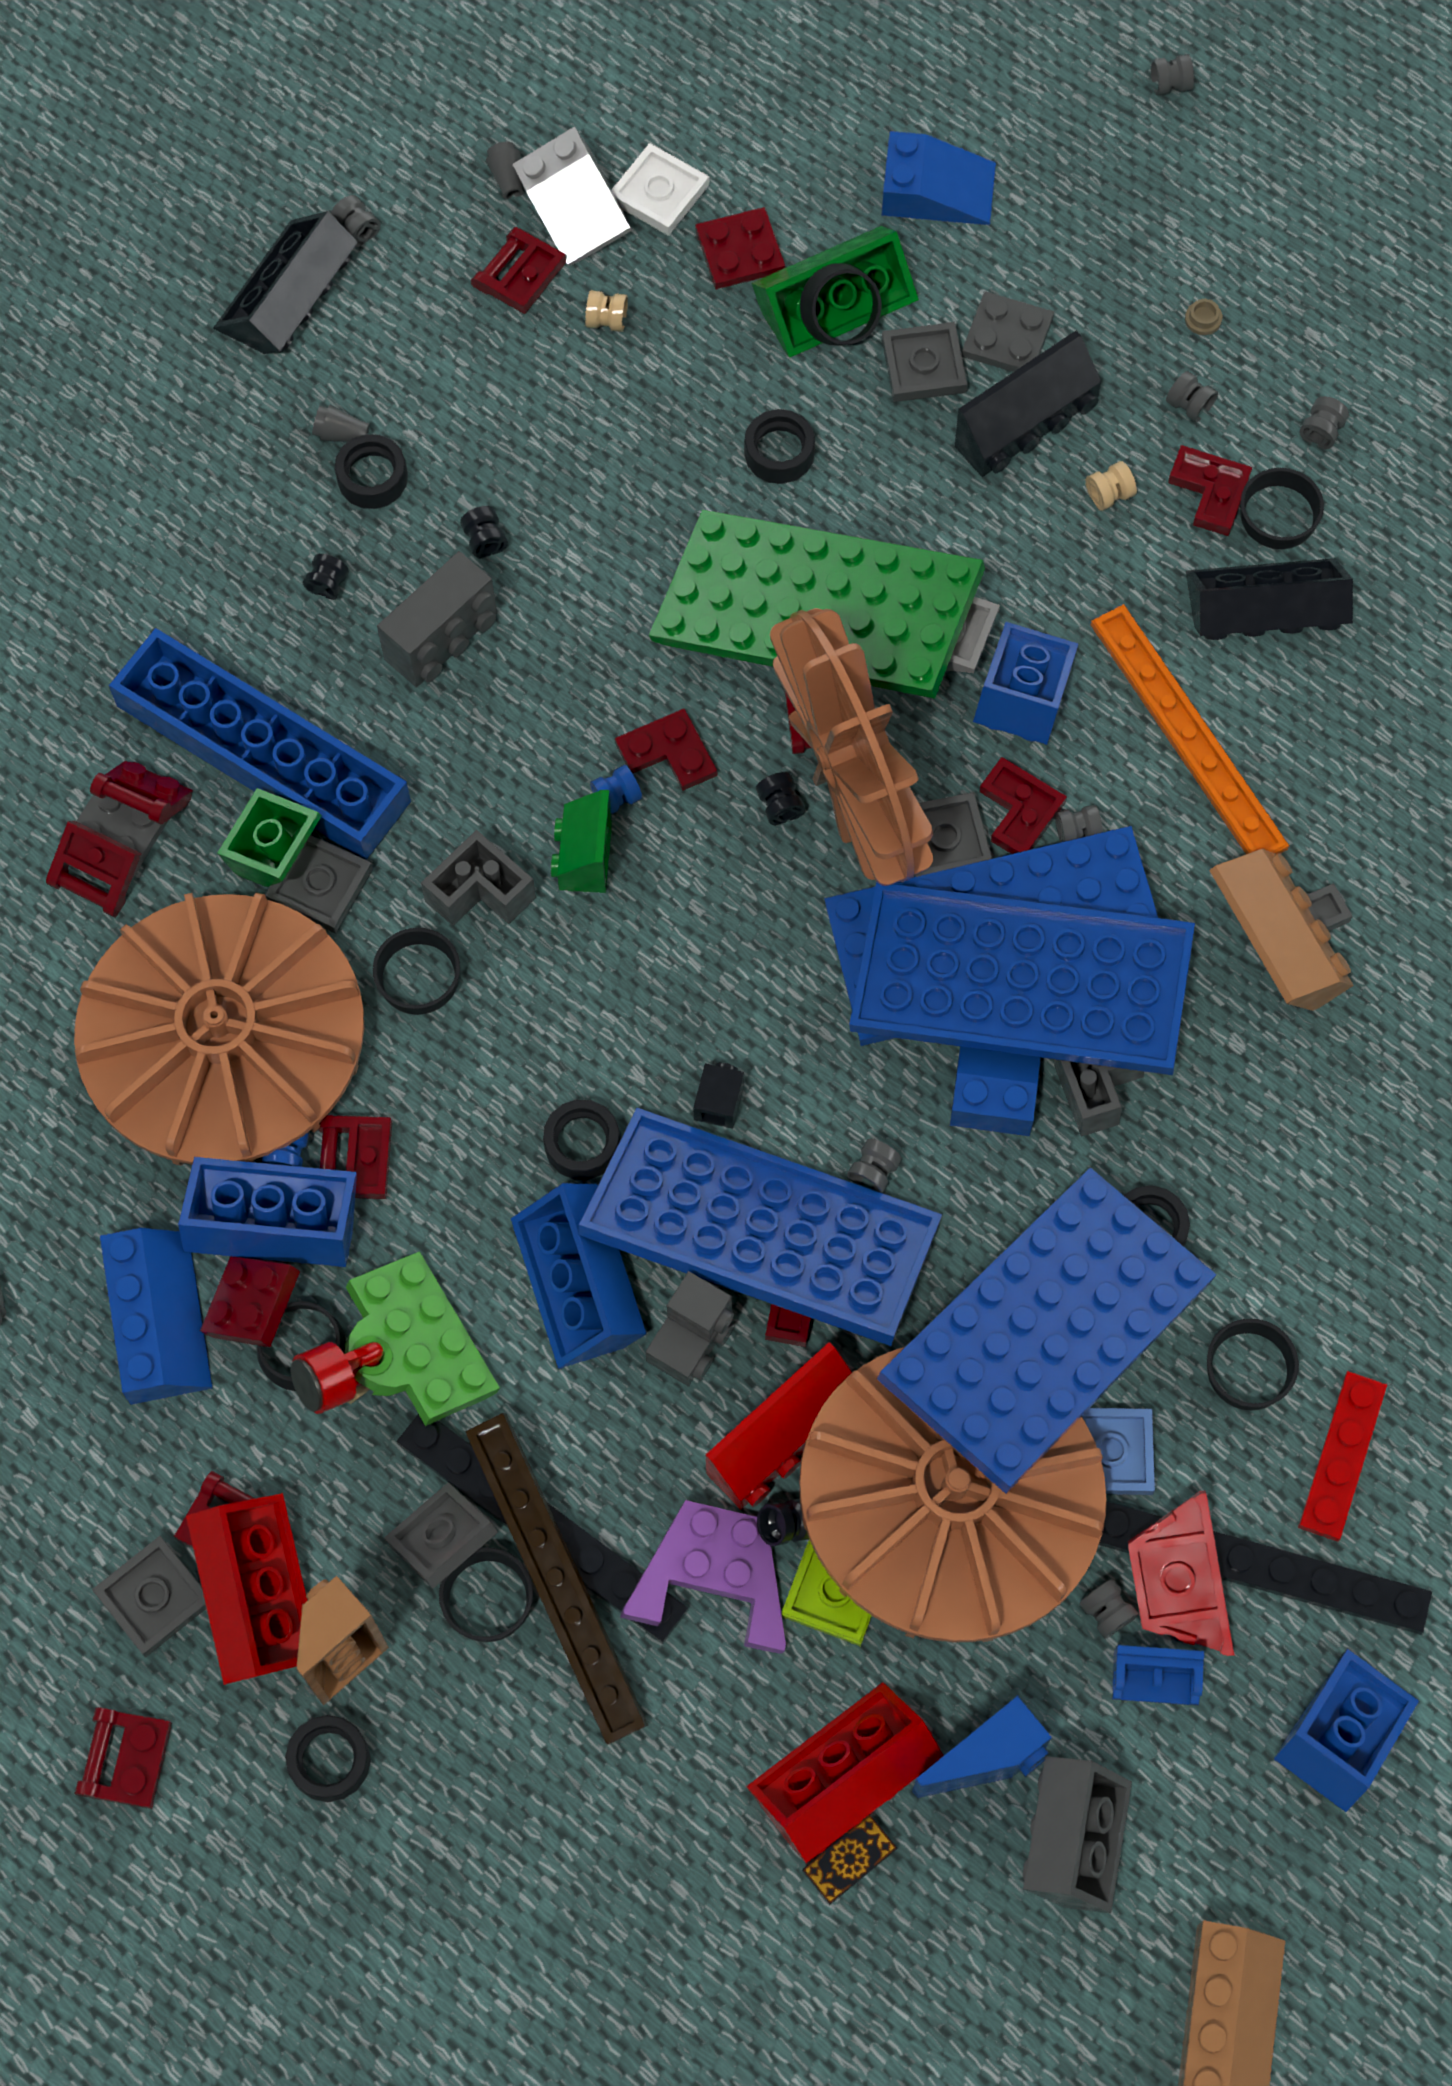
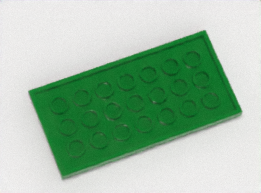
[649,509,985,699]

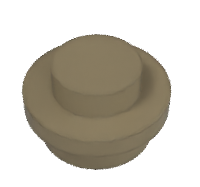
[1185,299,1222,335]

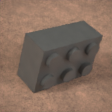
[377,551,497,688]
[1023,1756,1132,1913]

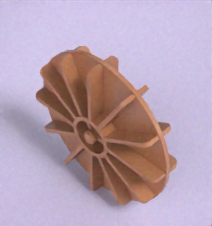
[770,608,933,886]
[74,892,364,1166]
[799,1347,1106,1642]

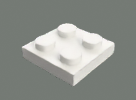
[612,143,709,236]

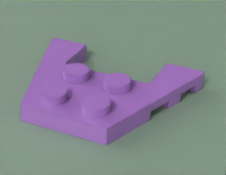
[620,1500,786,1654]

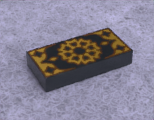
[802,1814,897,1906]

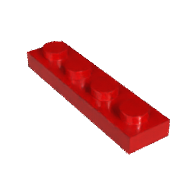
[1298,1371,1387,1542]

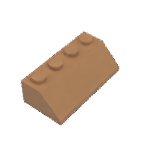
[1209,849,1354,1011]
[297,1576,389,1706]
[1178,1920,1285,2086]

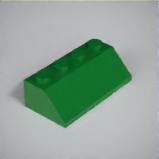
[751,226,919,358]

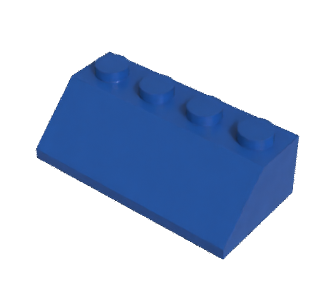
[178,1157,357,1267]
[511,1183,647,1369]
[100,1228,213,1405]

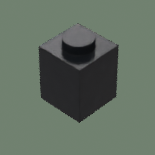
[693,1062,744,1129]

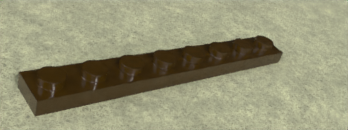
[465,1413,648,1745]

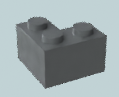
[421,830,536,926]
[1054,1059,1144,1137]
[645,1271,735,1387]

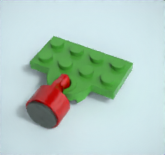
[291,1251,500,1426]

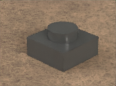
[1307,883,1352,931]

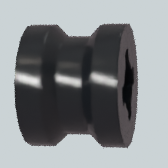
[302,553,349,600]

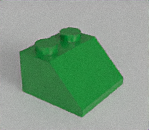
[217,788,322,887]
[551,790,612,893]

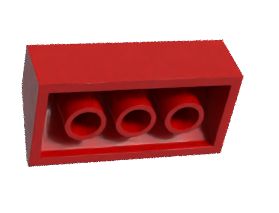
[705,1342,852,1510]
[186,1493,307,1685]
[746,1682,944,1863]

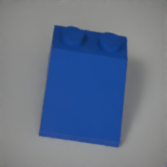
[882,131,996,225]
[973,622,1078,745]
[950,1047,1040,1136]
[1274,1649,1419,1812]
[912,1696,1052,1798]

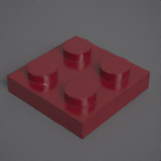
[695,207,785,290]
[200,1256,300,1347]

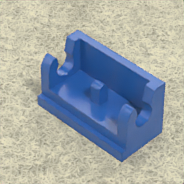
[1112,1645,1204,1705]

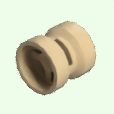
[585,290,628,332]
[1085,461,1137,511]

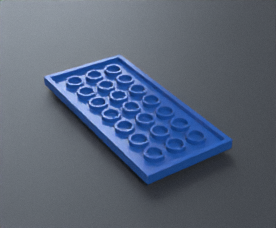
[824,826,1158,1046]
[849,882,1195,1075]
[578,1108,942,1346]
[877,1168,1216,1494]

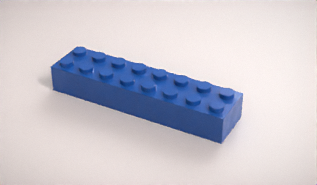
[109,628,411,860]

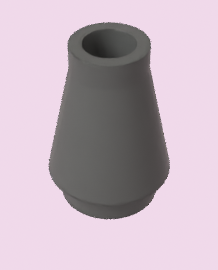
[486,142,524,199]
[312,404,370,442]

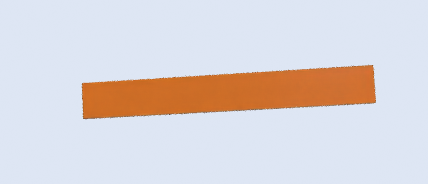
[1091,604,1289,855]

